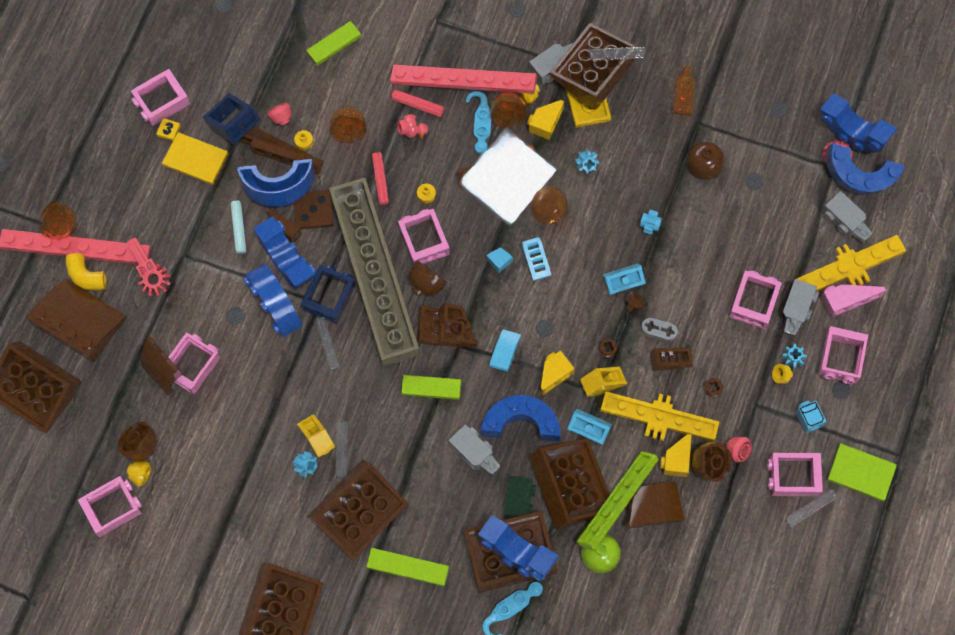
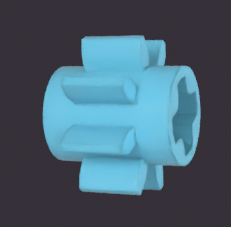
[575,149,600,174]
[640,210,662,235]
[781,344,807,370]
[293,451,318,477]

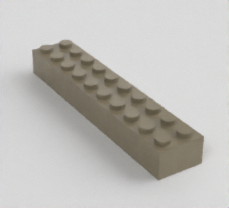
[329,178,420,367]

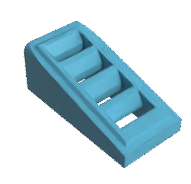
[522,237,551,281]

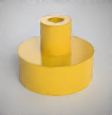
[294,130,313,150]
[417,183,436,204]
[772,364,793,384]

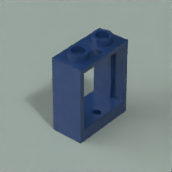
[202,93,261,144]
[301,265,356,324]

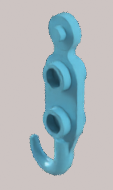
[466,91,492,154]
[482,582,543,635]

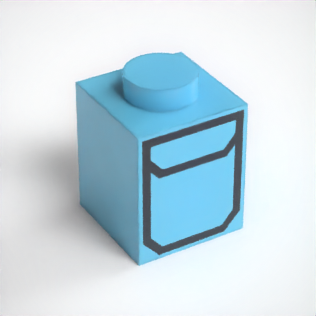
[795,401,826,434]

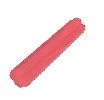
[391,90,444,117]
[372,152,389,205]

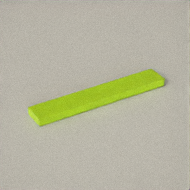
[577,451,659,550]

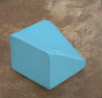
[486,248,513,273]

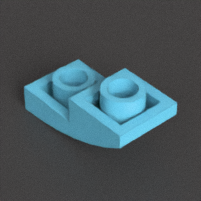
[490,329,521,372]

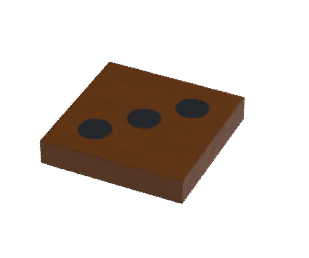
[294,190,334,230]

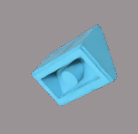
[603,264,646,295]
[567,409,612,445]

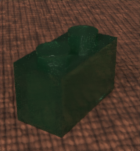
[504,476,537,519]

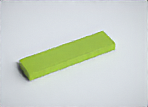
[366,548,449,587]

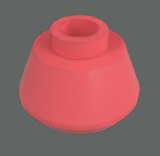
[267,102,292,126]
[726,437,752,463]

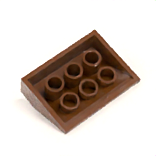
[550,23,636,110]
[26,278,127,363]
[0,341,81,433]
[529,438,610,530]
[307,460,409,561]
[464,511,557,593]
[239,563,323,635]

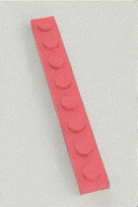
[390,65,537,94]
[0,229,151,265]

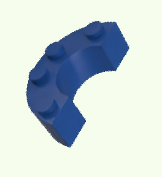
[820,93,897,153]
[826,143,905,195]
[237,159,315,207]
[253,216,317,289]
[242,263,303,338]
[481,395,560,442]
[478,515,559,581]

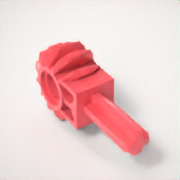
[127,238,171,296]

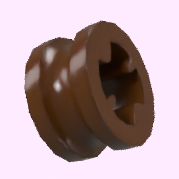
[599,339,617,358]
[704,378,723,398]

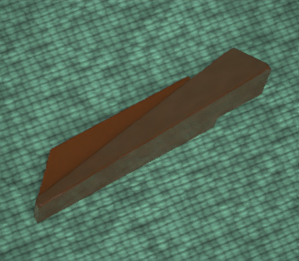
[238,126,324,175]

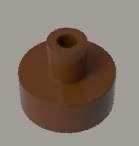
[626,291,646,312]

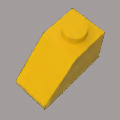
[527,100,564,140]
[540,350,574,396]
[580,367,627,396]
[297,414,335,457]
[660,434,692,477]

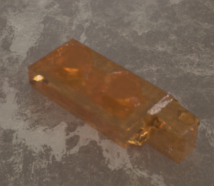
[673,66,696,116]

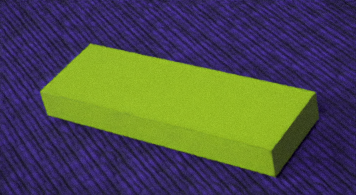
[306,21,361,66]
[401,375,461,400]

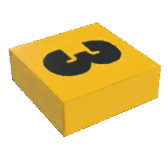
[156,118,181,141]

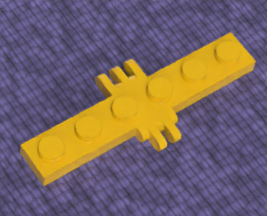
[797,235,907,292]
[600,392,719,442]

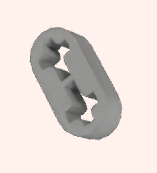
[641,318,678,342]

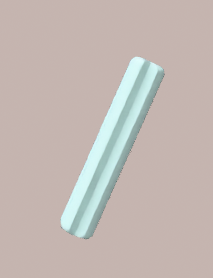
[231,200,246,254]

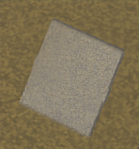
[459,127,557,226]

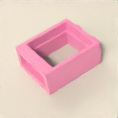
[131,69,190,126]
[398,209,450,265]
[729,270,782,330]
[818,326,868,384]
[169,332,221,395]
[767,453,823,496]
[78,476,142,537]

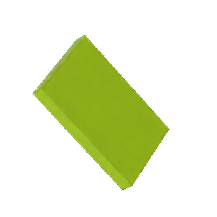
[827,443,897,502]

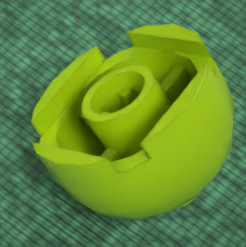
[581,533,621,573]

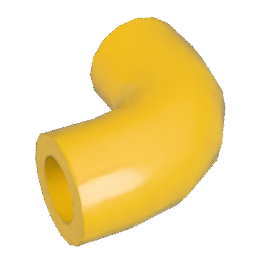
[66,253,107,291]

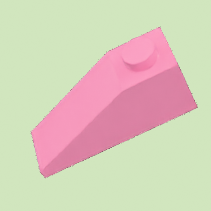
[821,285,886,318]

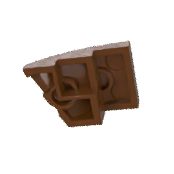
[417,303,478,347]
[141,336,182,396]
[627,482,685,528]

